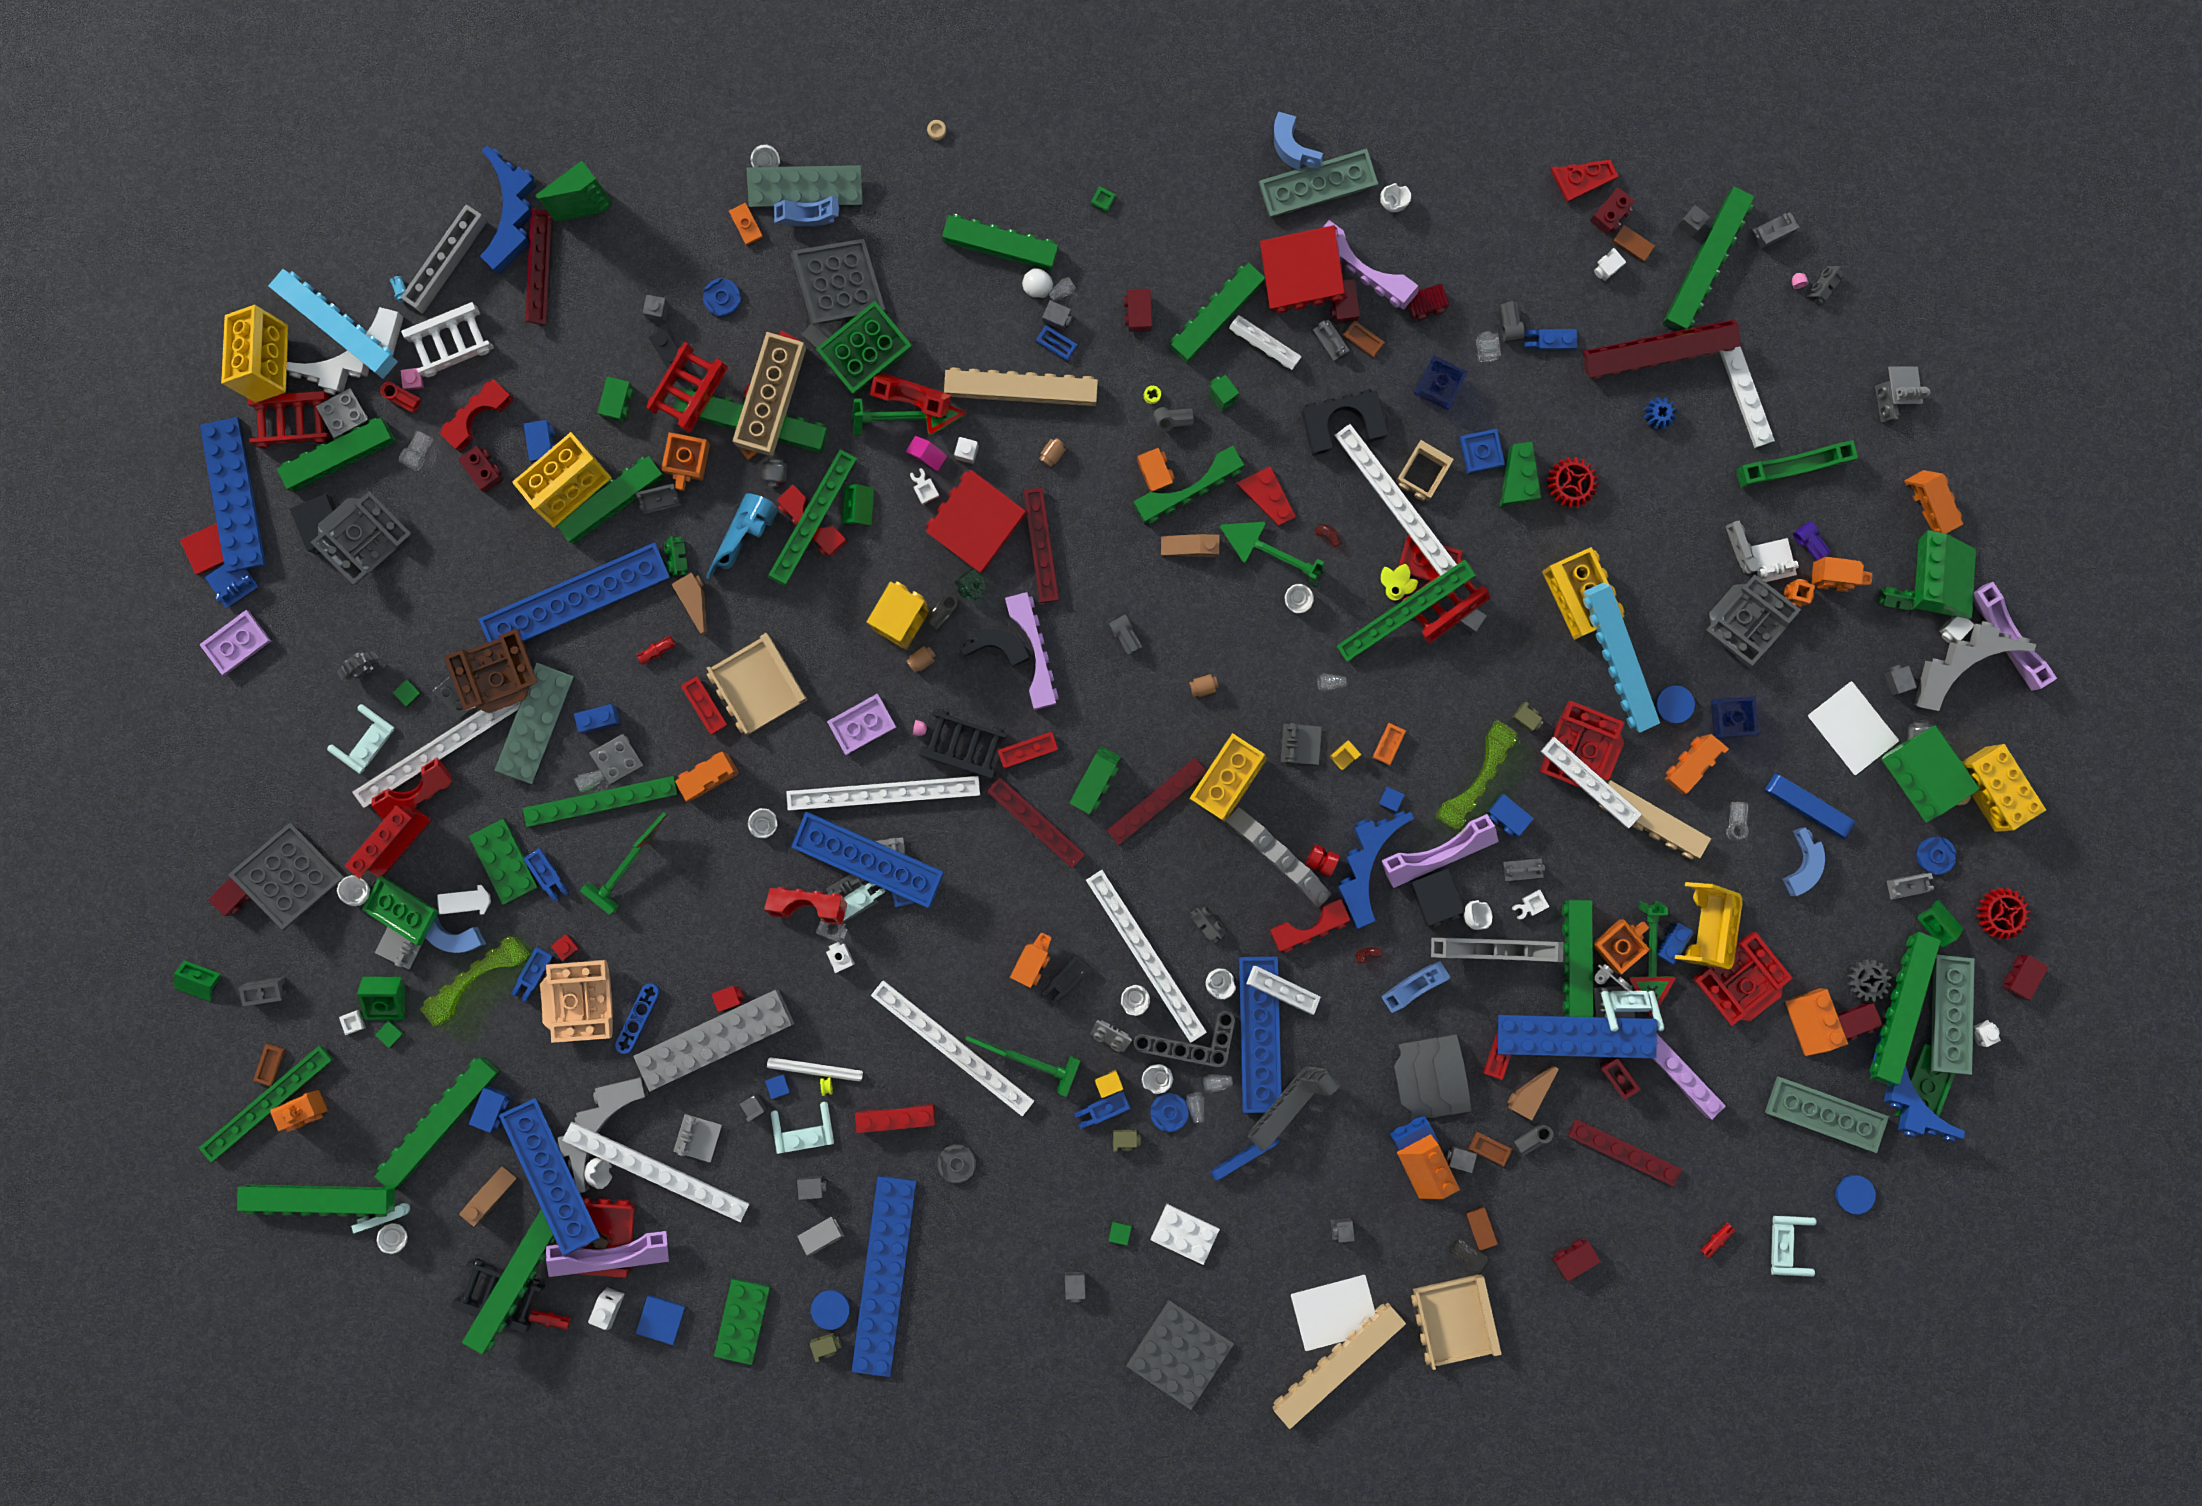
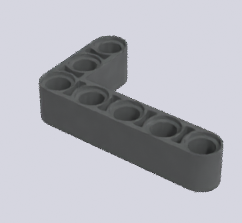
[1133,1011,1235,1067]
[1248,1067,1340,1151]

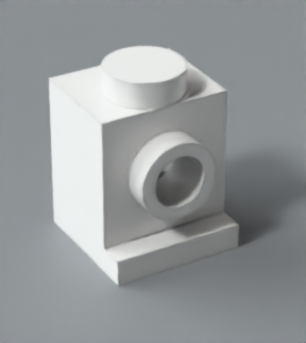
[1594,248,1626,281]
[826,942,855,973]
[1973,1020,2001,1047]

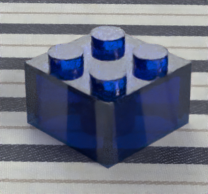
[1414,355,1468,410]
[1711,696,1759,739]

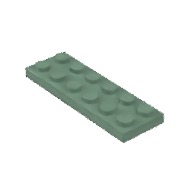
[1259,149,1378,218]
[747,165,863,207]
[495,663,574,784]
[1931,955,1974,1075]
[1765,1076,1889,1153]

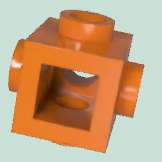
[1784,579,1815,608]

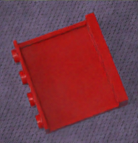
[1260,225,1348,313]
[925,470,1028,573]
[345,805,432,879]
[554,1197,635,1277]

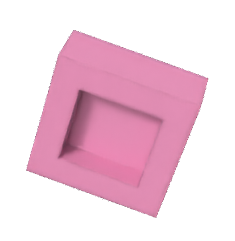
[401,368,424,390]

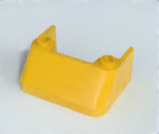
[1675,882,1742,969]

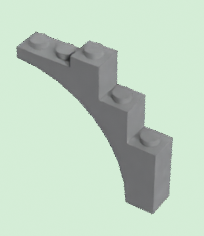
[1914,621,2036,711]
[1226,807,1331,908]
[1431,938,1563,962]
[556,1077,648,1193]

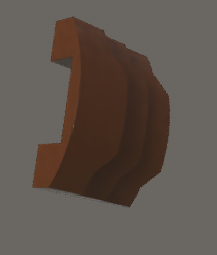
[444,629,538,713]

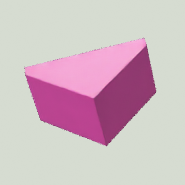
[905,436,948,472]

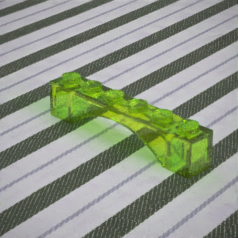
[1434,720,1518,830]
[420,936,531,1027]

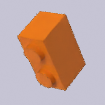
[1137,448,1175,493]

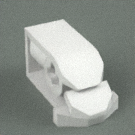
[436,885,491,915]

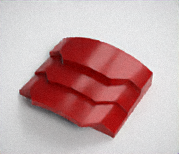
[1540,701,1624,788]
[1693,932,1793,1026]

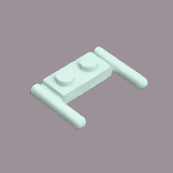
[327,704,395,774]
[1601,991,1664,1032]
[770,1102,834,1154]
[1771,1216,1817,1277]

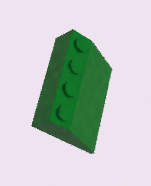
[535,161,612,222]
[816,301,912,397]
[1914,530,1976,619]
[1881,724,1980,823]

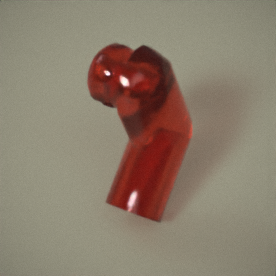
[1315,524,1341,547]
[1355,947,1381,964]

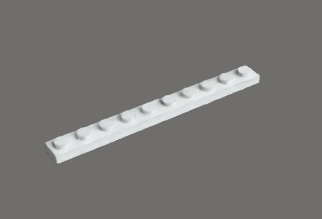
[1335,424,1457,576]
[352,702,521,808]
[786,776,980,811]
[1086,870,1207,1043]
[871,980,1034,1116]
[562,1122,749,1222]

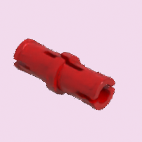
[637,635,676,665]
[1700,1222,1736,1259]
[529,1309,571,1330]

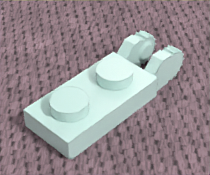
[843,882,886,921]

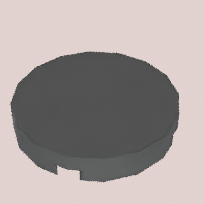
[937,1144,976,1183]

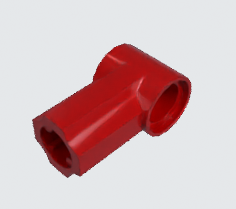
[380,382,422,413]

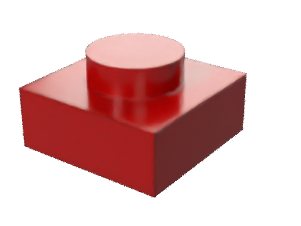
[551,934,579,961]

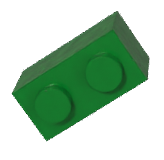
[1208,374,1239,412]
[597,377,634,423]

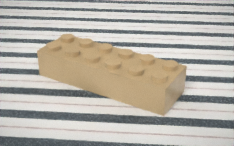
[733,332,806,457]

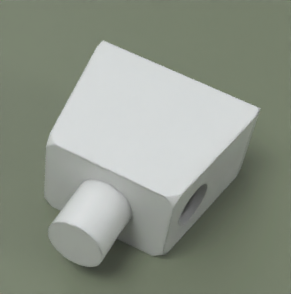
[588,1287,625,1330]

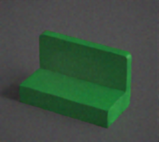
[842,484,874,526]
[1917,900,1963,948]
[174,960,221,1001]

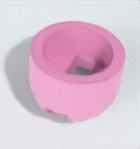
[1792,273,1808,289]
[913,720,927,736]

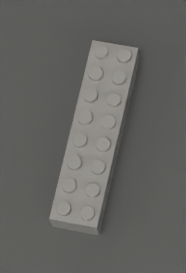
[633,989,794,1092]

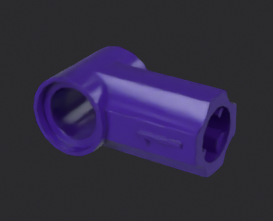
[1793,521,1831,561]

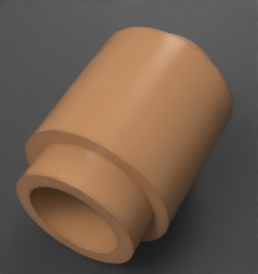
[1039,438,1066,468]
[907,646,936,673]
[1189,674,1219,697]

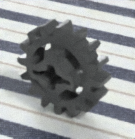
[337,651,379,681]
[1847,960,1891,1001]

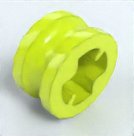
[1144,386,1161,404]
[820,1077,833,1096]

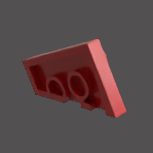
[1550,160,1619,203]
[1236,467,1296,526]

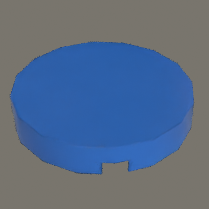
[703,278,741,317]
[1656,685,1695,724]
[1916,837,1956,875]
[1150,1093,1189,1132]
[1835,1175,1876,1214]
[811,1290,850,1330]

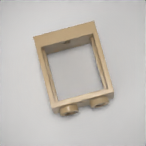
[1396,440,1454,501]

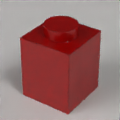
[712,985,744,1012]

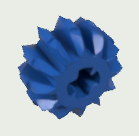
[1644,397,1677,430]

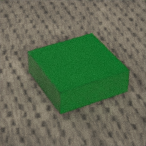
[1091,186,1116,213]
[393,679,422,707]
[375,1021,404,1048]
[1108,1221,1131,1245]

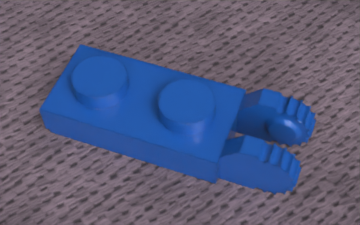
[1524,329,1577,350]
[523,848,569,902]
[511,947,554,1003]
[1074,1090,1131,1129]

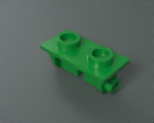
[664,536,688,578]
[1878,587,1916,611]

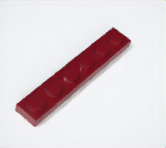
[525,208,552,326]
[1024,487,1059,603]
[1106,758,1207,845]
[987,777,1085,868]
[1567,1119,1682,1187]

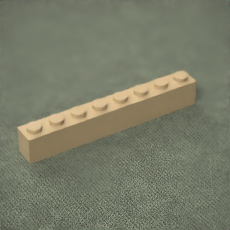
[944,368,1098,406]
[1273,1303,1406,1429]

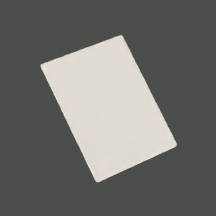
[1808,681,1899,775]
[1291,1275,1376,1351]

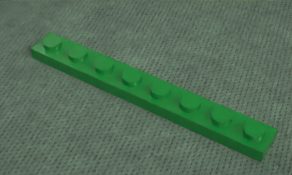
[768,449,857,586]
[1337,560,1476,662]
[523,776,679,827]
[199,1045,334,1163]

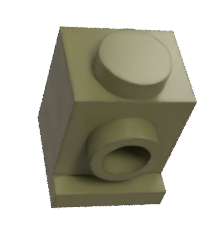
[1511,702,1544,732]
[1113,1130,1141,1151]
[810,1332,842,1362]

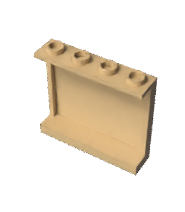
[707,633,807,735]
[1411,1274,1502,1370]

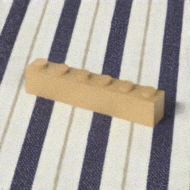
[1595,781,1711,860]

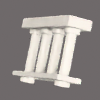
[401,302,494,377]

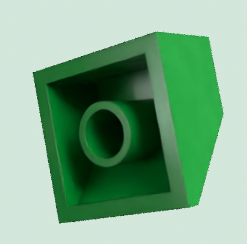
[357,977,405,1021]

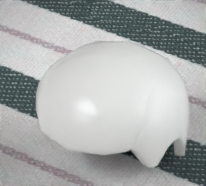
[750,144,780,167]
[1380,183,1411,213]
[1022,269,1053,298]
[1285,584,1314,613]
[748,808,777,838]
[337,875,370,906]
[1464,900,1493,930]
[1206,968,1236,1000]
[1121,985,1150,1016]
[1142,1064,1173,1094]
[584,1157,612,1189]
[377,1223,408,1254]

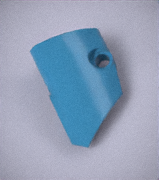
[706,493,779,579]

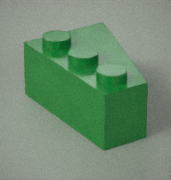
[1499,442,1541,507]
[1070,746,1121,814]

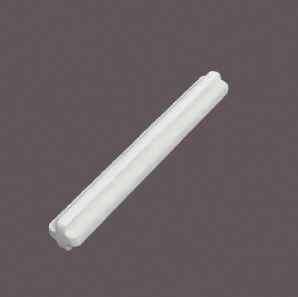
[767,1057,863,1081]

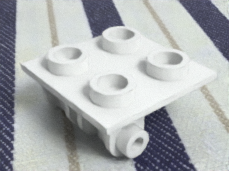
[1751,538,1799,582]

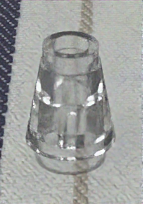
[1048,277,1077,302]
[1317,673,1346,692]
[574,770,605,793]
[1203,1074,1233,1094]
[1186,1092,1205,1123]

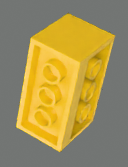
[221,305,288,403]
[512,432,612,528]
[1542,547,1624,640]
[867,581,930,650]
[1190,733,1267,822]
[1962,744,2046,832]

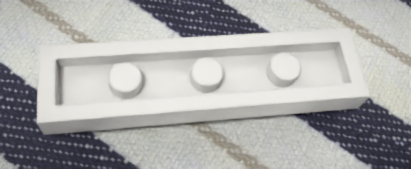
[1229,315,1302,370]
[1246,966,1321,1015]

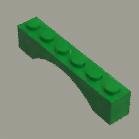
[1736,440,1858,488]
[1133,446,1244,524]

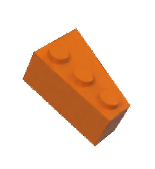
[1904,470,1963,534]
[1664,734,1729,795]
[675,751,739,802]

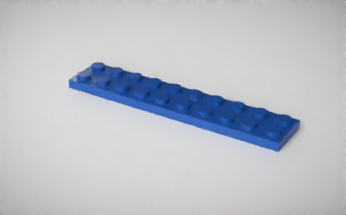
[478,542,671,642]
[852,1176,917,1377]

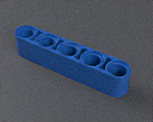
[1764,774,1856,839]

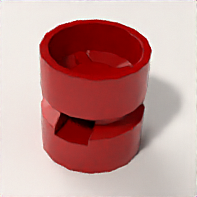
[1305,844,1340,878]

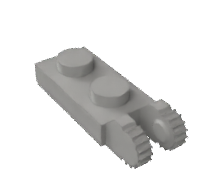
[1726,520,1759,574]

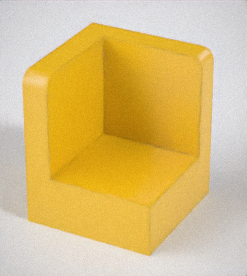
[1329,740,1361,770]
[1095,1070,1123,1098]

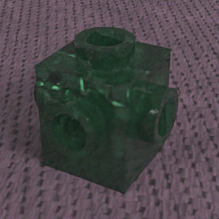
[954,569,987,600]

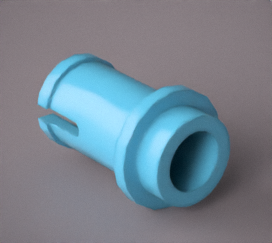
[390,276,406,302]

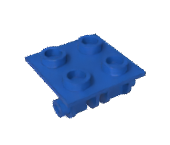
[205,565,258,609]

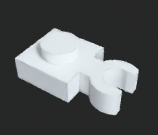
[910,468,939,505]
[1512,890,1549,919]

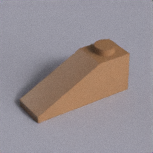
[1161,534,1219,557]
[672,573,707,636]
[1508,1066,1559,1120]
[459,1166,517,1227]

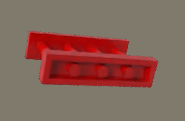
[646,342,728,433]
[247,391,333,448]
[1402,559,1491,644]

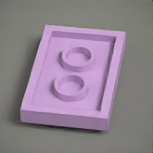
[200,610,271,676]
[827,693,897,755]

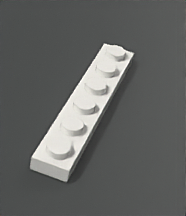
[1719,347,1775,448]
[1540,737,1641,828]

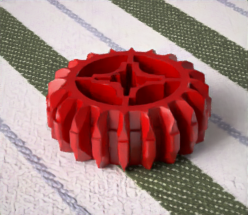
[1547,457,1599,508]
[1976,888,2031,940]

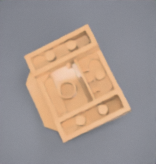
[540,960,613,1043]

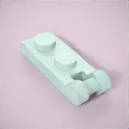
[351,1203,410,1233]

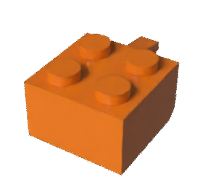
[662,432,710,491]
[1811,557,1872,592]
[1593,919,1649,974]
[1010,933,1051,988]
[271,1090,328,1132]

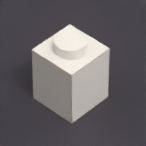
[954,437,979,464]
[1938,616,1974,643]

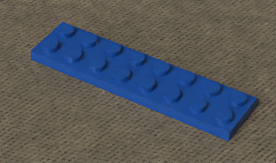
[200,417,266,573]
[792,812,945,908]
[1239,956,1281,1113]
[1498,1015,1657,1058]
[499,1098,600,1256]

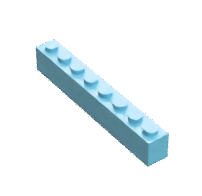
[268,269,398,379]
[1583,582,1660,733]

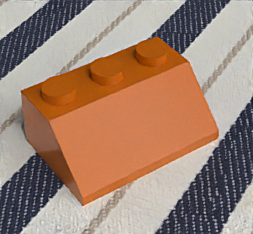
[1784,988,1848,1056]
[1397,1134,1460,1199]

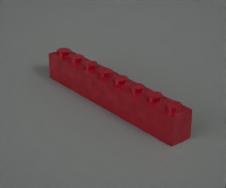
[1583,319,1741,379]

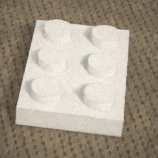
[1150,1204,1220,1265]

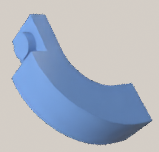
[1274,112,1323,170]
[774,196,839,227]
[1783,827,1825,896]
[426,916,486,953]
[1381,961,1451,1013]

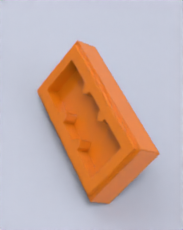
[729,203,763,246]
[1372,723,1406,766]

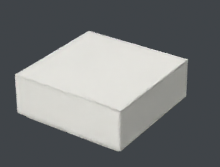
[339,1010,366,1035]

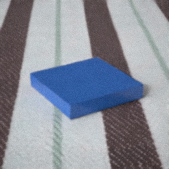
[1459,429,1505,474]
[636,1295,686,1345]

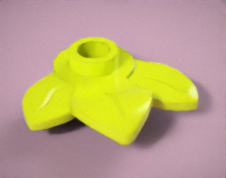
[1381,564,1418,601]

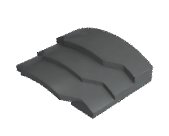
[310,491,411,586]
[1706,575,1801,669]
[1394,1034,1471,1120]

